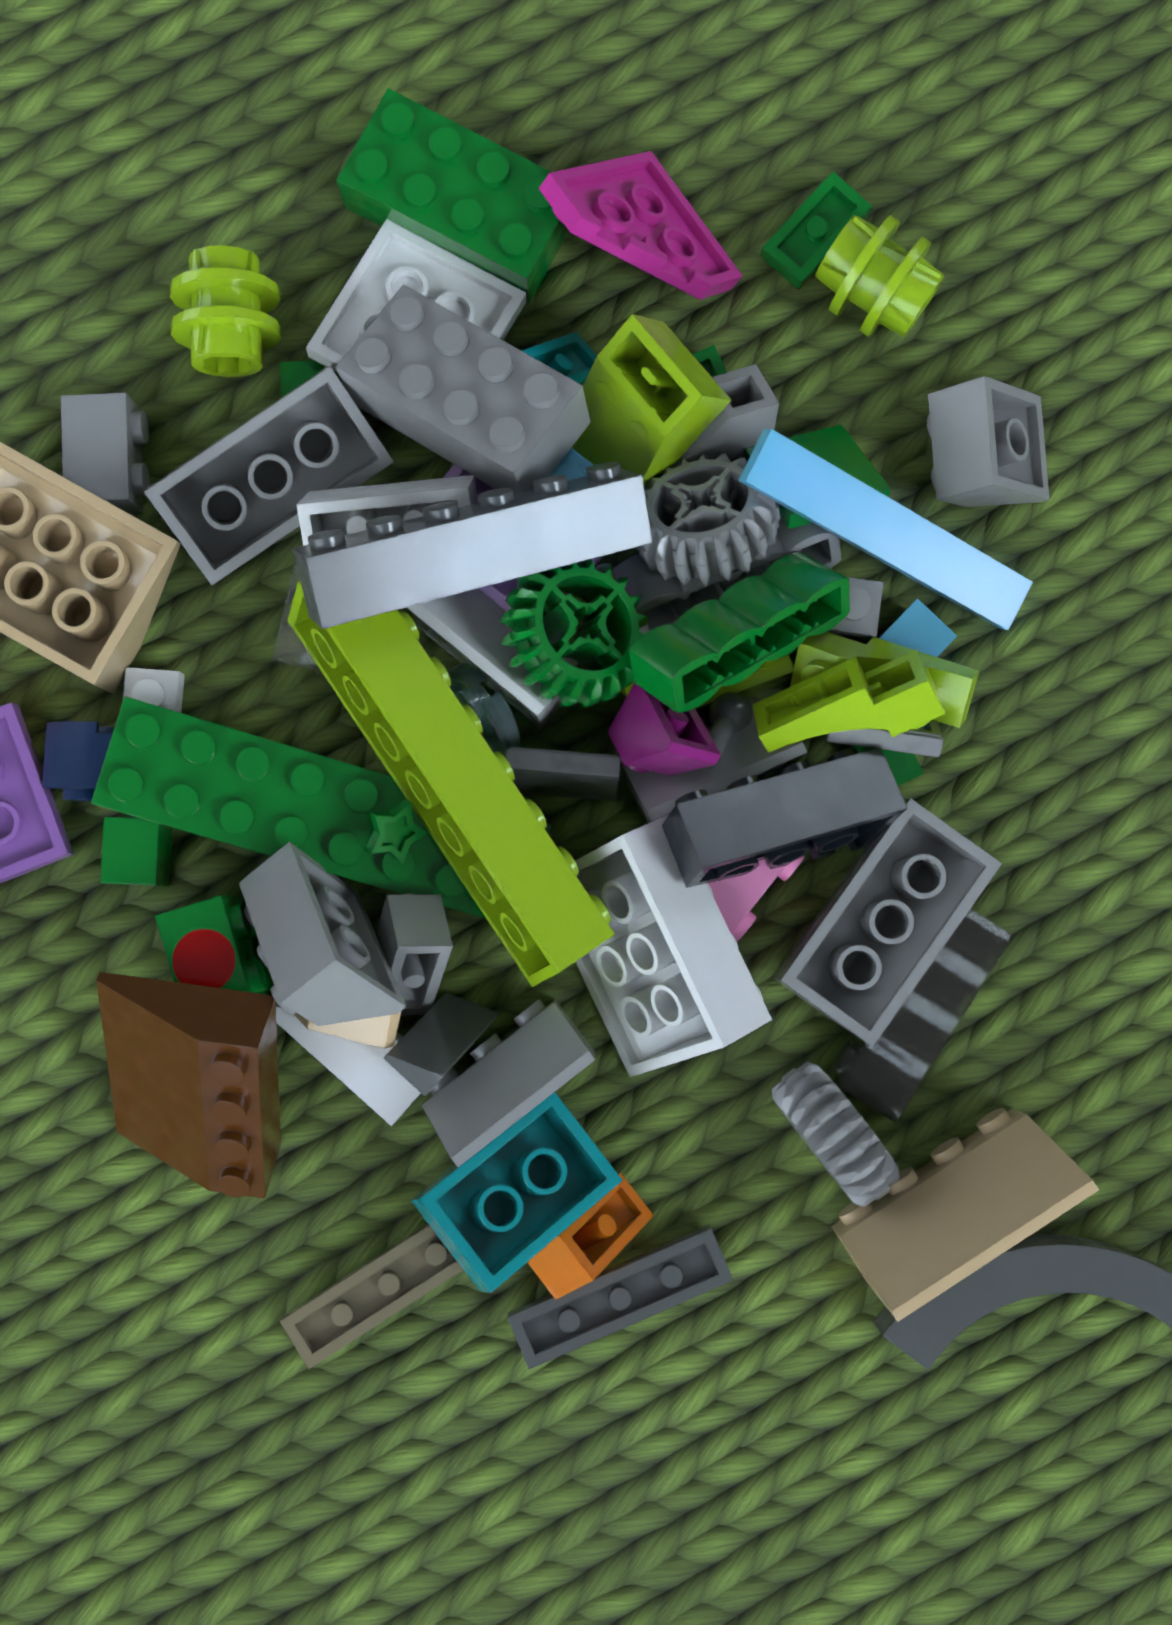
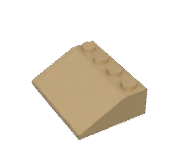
[0,442,181,694]
[831,1108,1099,1322]

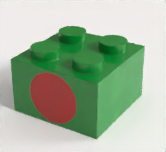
[155,895,274,995]

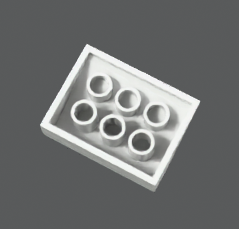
[575,815,772,1077]

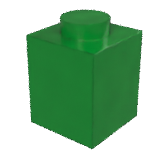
[100,813,173,886]

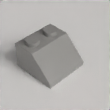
[927,376,1050,507]

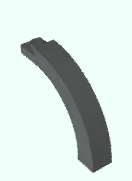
[873,1234,1172,1370]

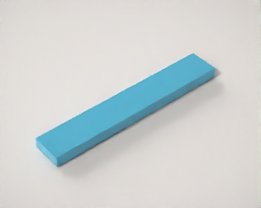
[738,429,1033,630]

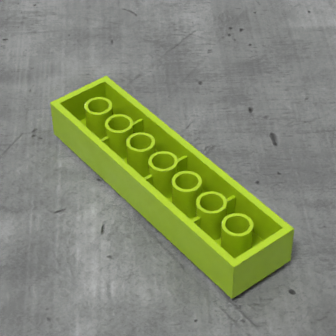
[287,580,615,987]

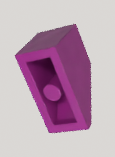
[608,683,721,776]

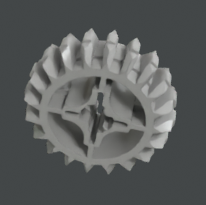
[635,453,780,586]
[772,1062,900,1207]

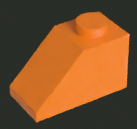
[527,1172,654,1300]

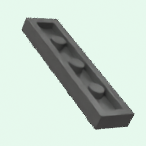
[507,1224,733,1369]

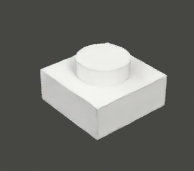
[123,667,185,713]

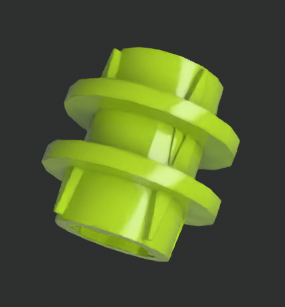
[815,215,945,337]
[170,245,281,377]

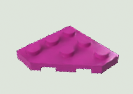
[538,151,743,300]

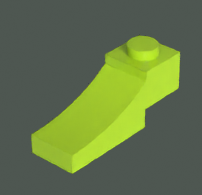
[790,632,979,728]
[753,649,946,753]

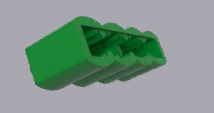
[629,552,850,713]

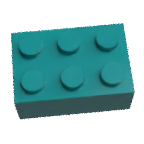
[411,1092,623,1293]

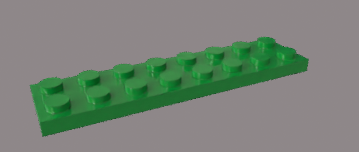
[91,696,552,919]

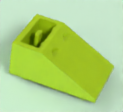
[571,314,732,490]

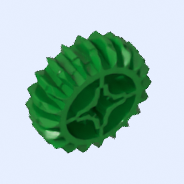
[500,559,650,707]

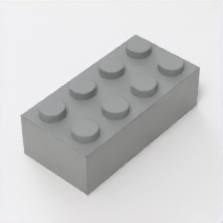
[336,284,591,494]
[144,366,394,585]

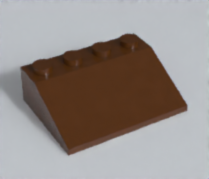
[96,972,281,1199]

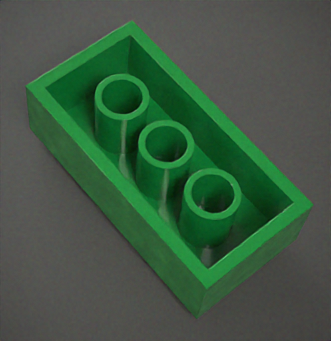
[336,88,569,304]

